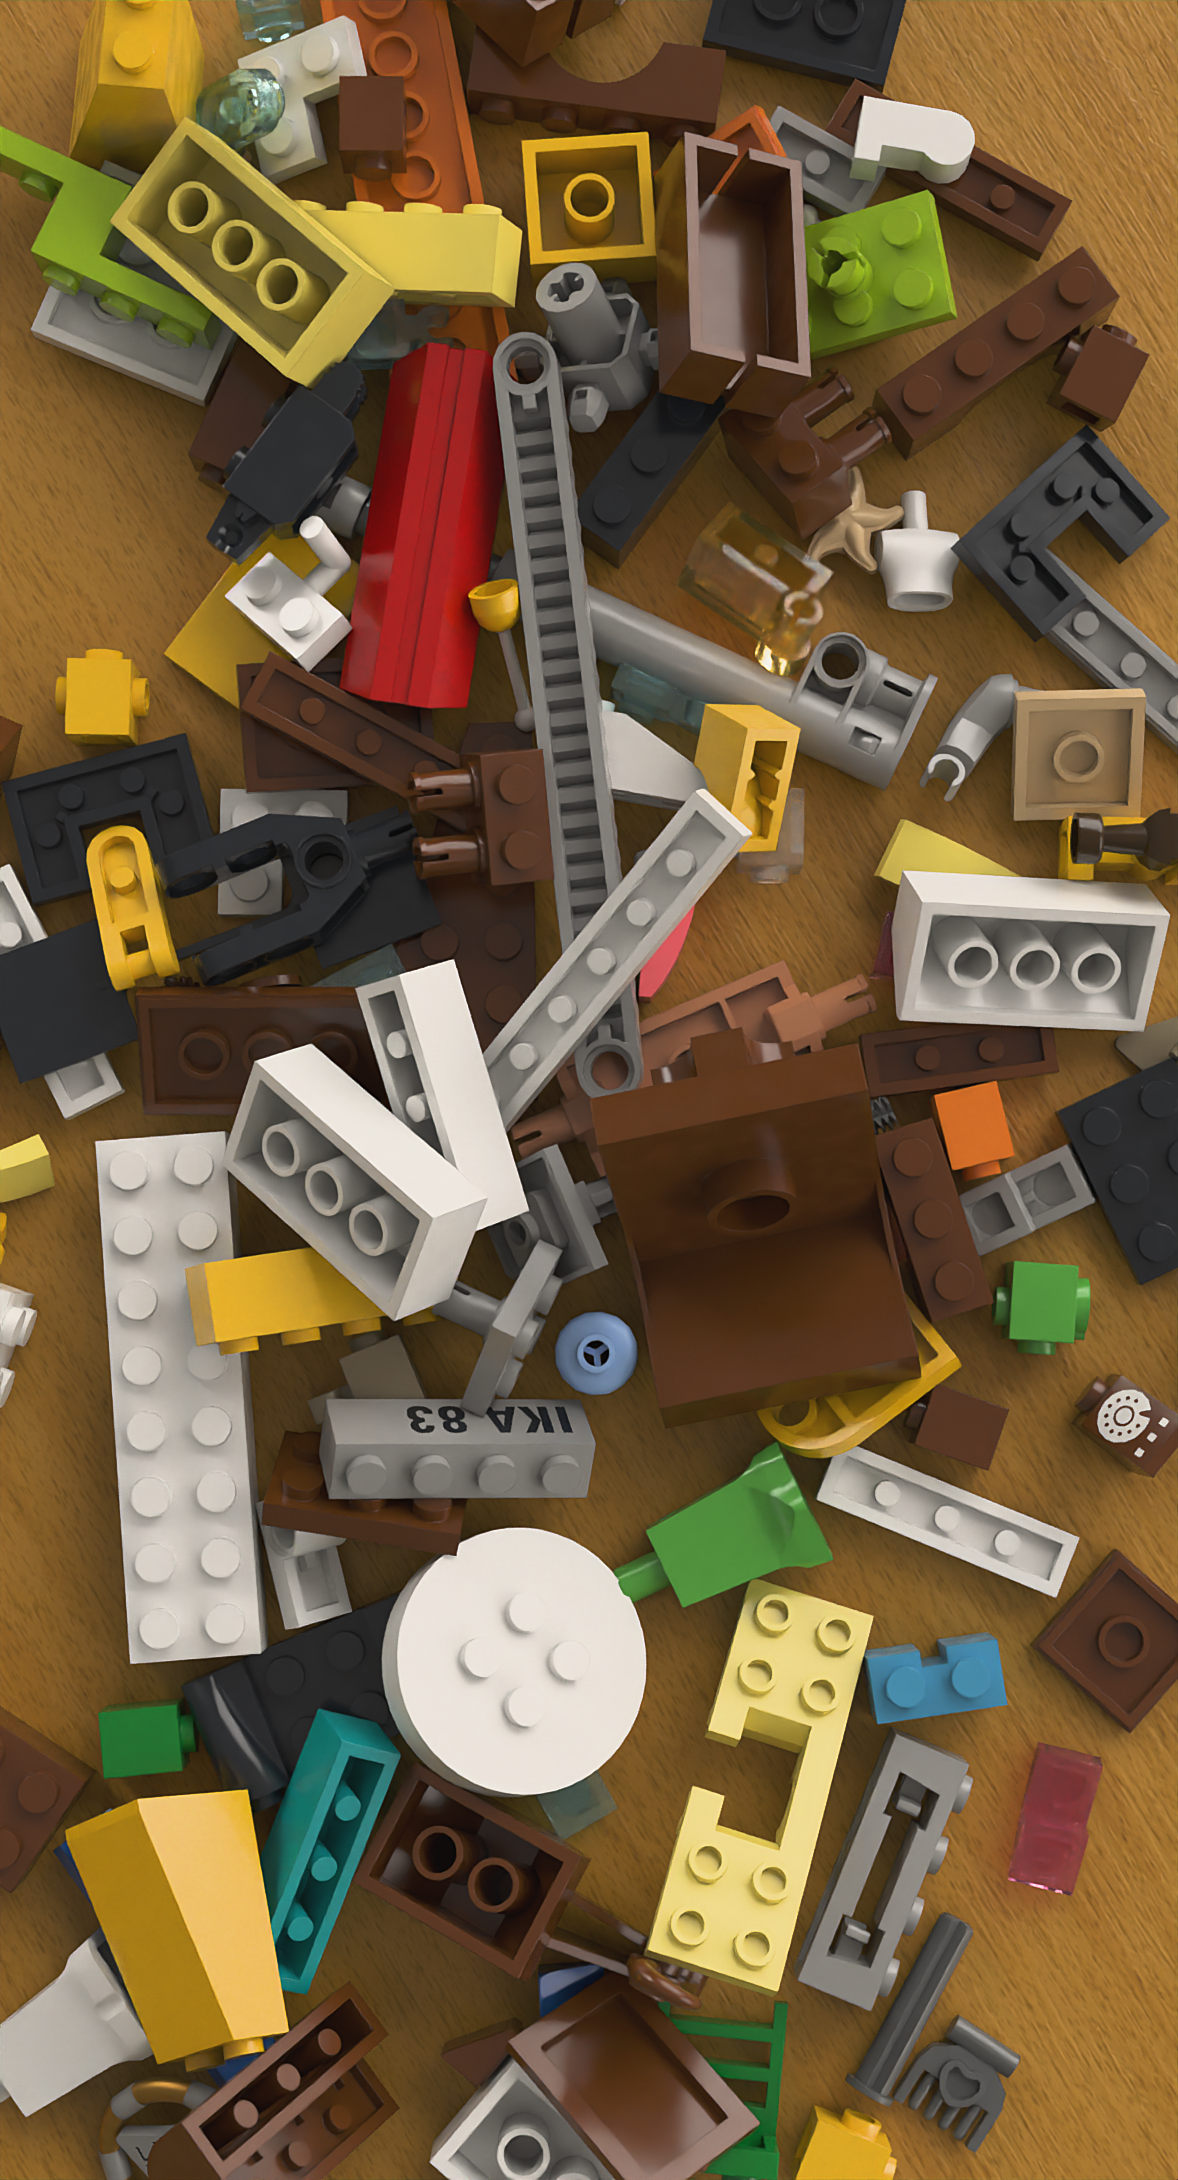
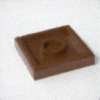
[1030,1549,1178,1733]

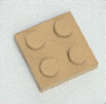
[1010,688,1146,821]

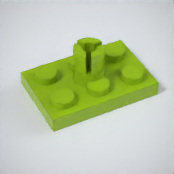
[804,190,957,360]

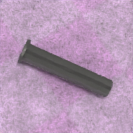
[845,1912,973,2107]

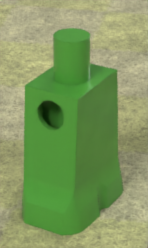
[613,1440,834,1608]

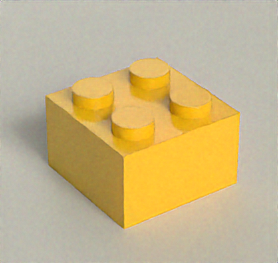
[522,132,656,289]

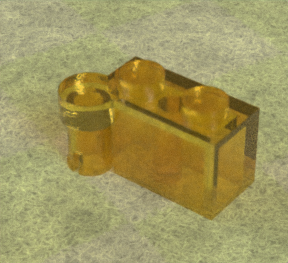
[676,501,834,676]

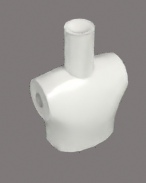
[874,491,959,612]

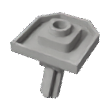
[486,1144,618,1285]

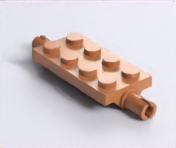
[510,960,877,1178]

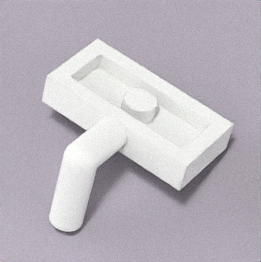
[225,516,353,672]

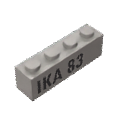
[319,1399,596,1499]

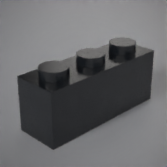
[578,391,730,569]

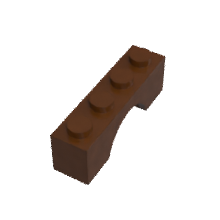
[467,24,726,148]
[871,246,1120,461]

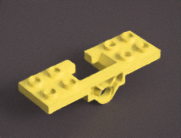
[644,1578,874,1997]

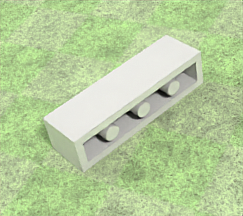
[355,959,529,1231]

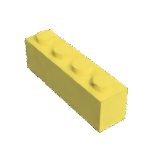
[293,200,522,307]

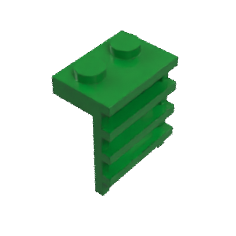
[657,2000,788,2180]

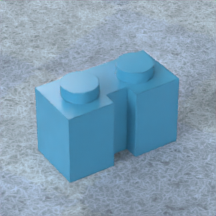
[863,1632,1007,1724]

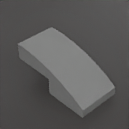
[959,1143,1098,1257]

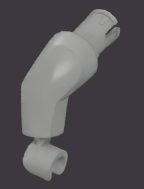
[919,674,1043,801]

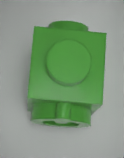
[991,1261,1091,1355]

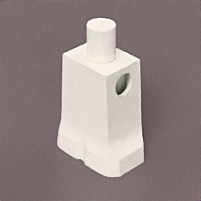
[0,1927,153,2117]

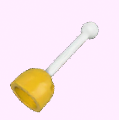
[468,579,535,732]

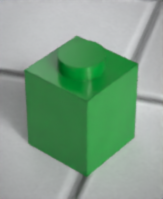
[98,1697,199,1779]

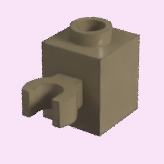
[307,1328,429,1425]

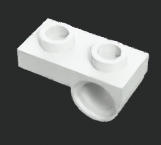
[255,1501,352,1630]

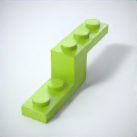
[0,126,222,350]

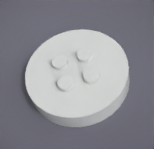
[382,1528,646,1797]

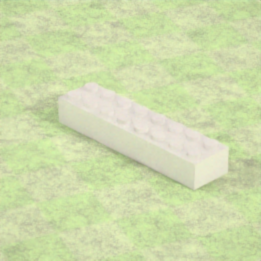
[95,1131,269,1664]

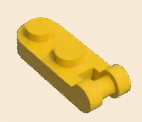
[86,825,180,992]

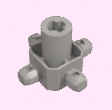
[514,263,659,433]

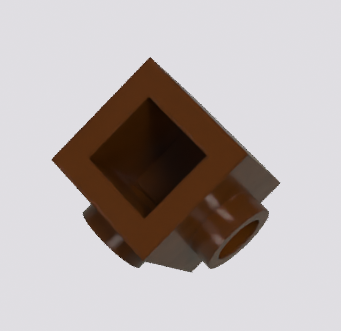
[1046,324,1150,432]

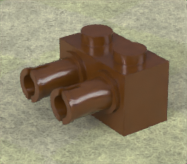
[718,365,892,541]
[406,748,554,886]

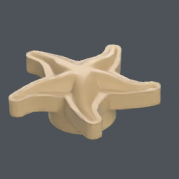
[805,466,904,575]

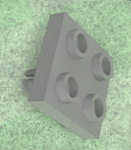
[432,1239,563,1417]

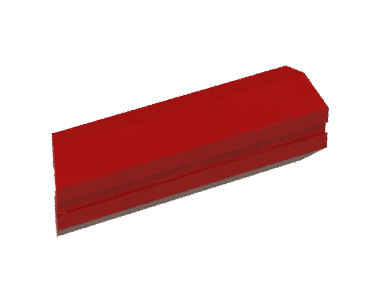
[339,342,519,708]

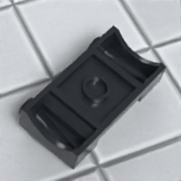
[181,1589,403,1814]

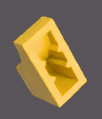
[693,704,801,852]

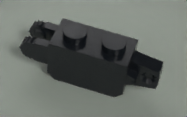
[206,360,368,566]

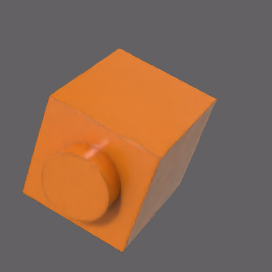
[927,1081,1015,1182]

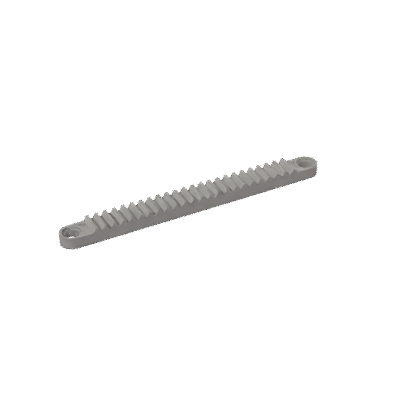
[493,332,644,1098]

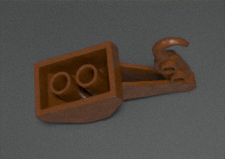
[352,1762,709,2011]

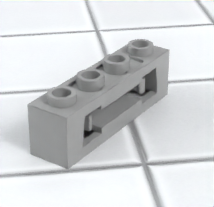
[793,1726,973,2011]

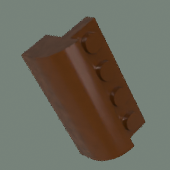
[147,1981,400,2180]

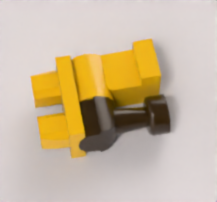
[1058,808,1178,885]

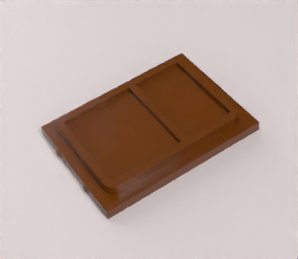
[505,1971,760,2180]

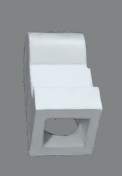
[849,96,975,184]

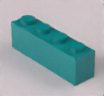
[260,1709,401,1995]

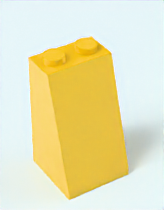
[69,0,205,172]
[65,1789,289,2073]

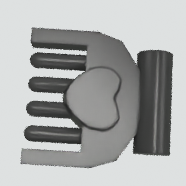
[892,2014,1021,2153]

